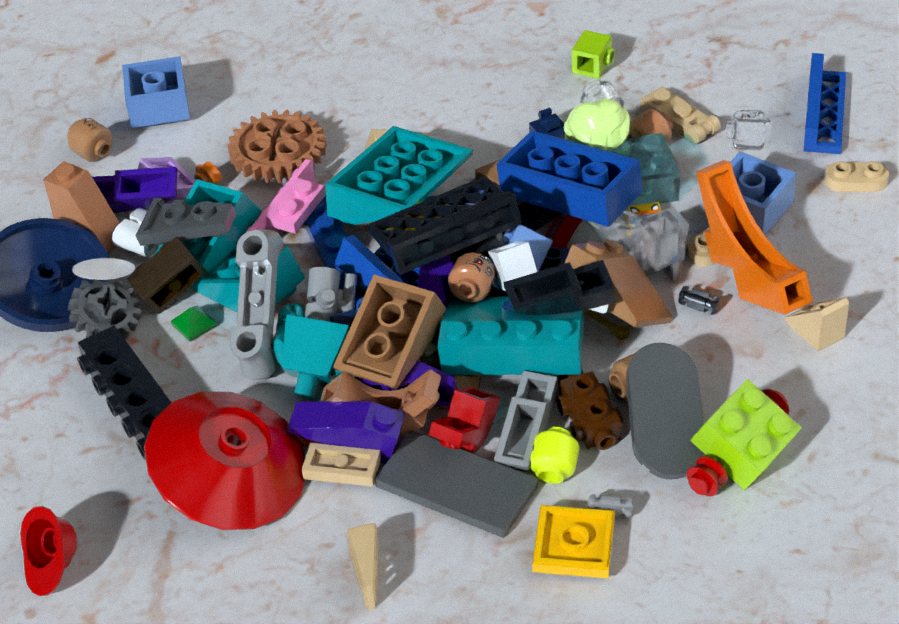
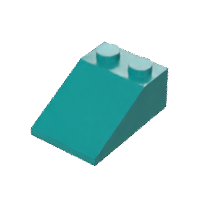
[154,179,262,272]
[190,246,305,312]

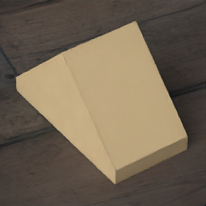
[784,297,849,352]

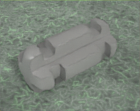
[588,494,633,518]

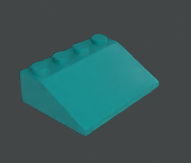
[325,126,473,225]
[438,297,585,375]

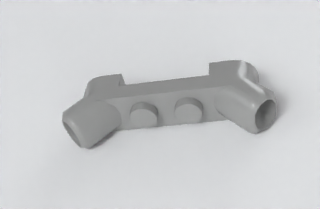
[230,229,284,380]

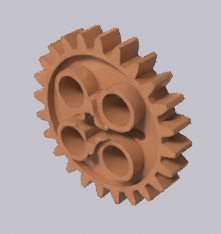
[228,110,327,183]

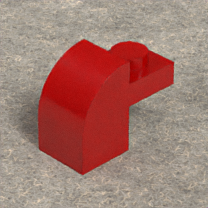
[428,386,500,454]

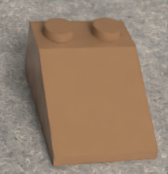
[564,239,673,327]
[333,275,446,389]

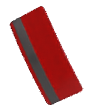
[545,213,583,248]

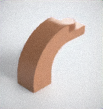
[320,369,441,435]

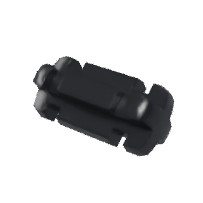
[678,286,720,315]

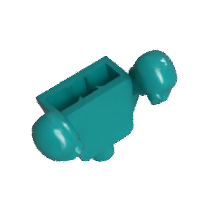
[272,303,350,399]

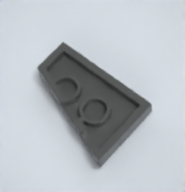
[135,198,236,246]

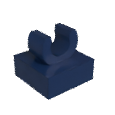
[529,107,566,139]

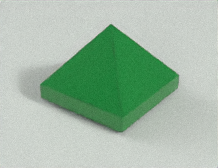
[171,305,217,342]

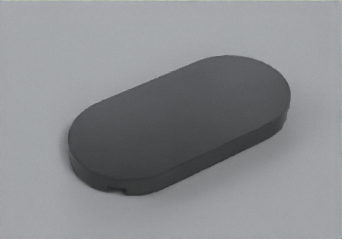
[626,343,704,480]

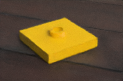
[532,505,615,579]

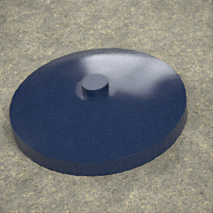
[0,218,110,332]

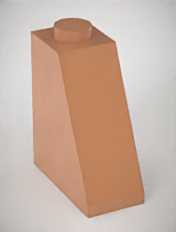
[43,161,120,255]

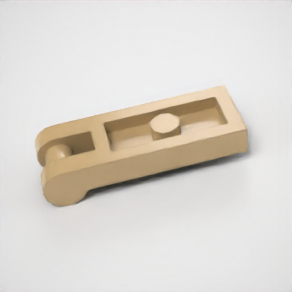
[640,86,721,144]

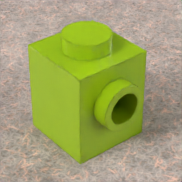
[572,30,615,79]

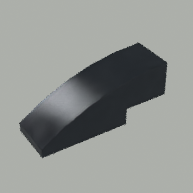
[503,260,615,315]

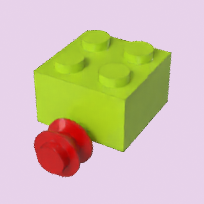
[687,378,802,497]

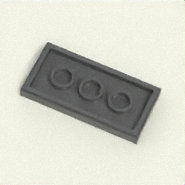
[375,430,538,538]

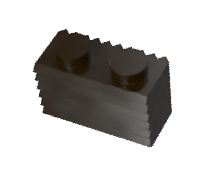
[127,236,207,314]

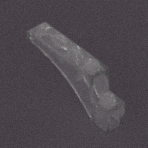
[583,209,686,276]

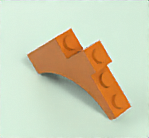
[696,160,813,315]

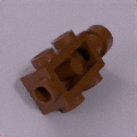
[554,368,624,450]

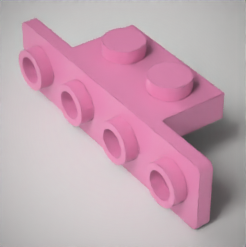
[246,159,326,234]

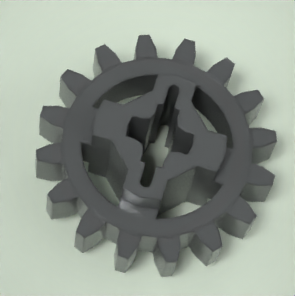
[68,279,142,340]

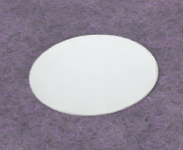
[72,258,135,280]

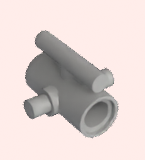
[305,267,358,322]

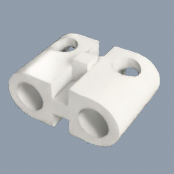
[112,208,158,257]

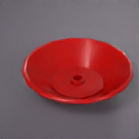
[144,392,305,530]

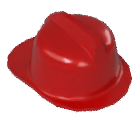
[20,506,77,596]

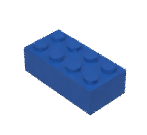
[496,131,643,227]

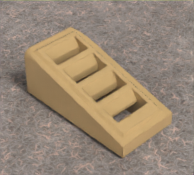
[346,523,379,610]

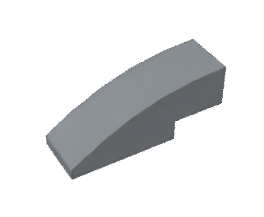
[494,371,560,470]

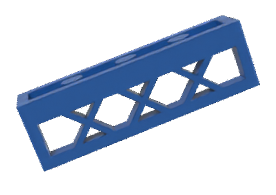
[803,53,846,154]

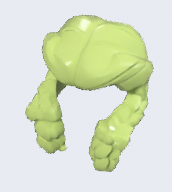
[563,98,630,153]

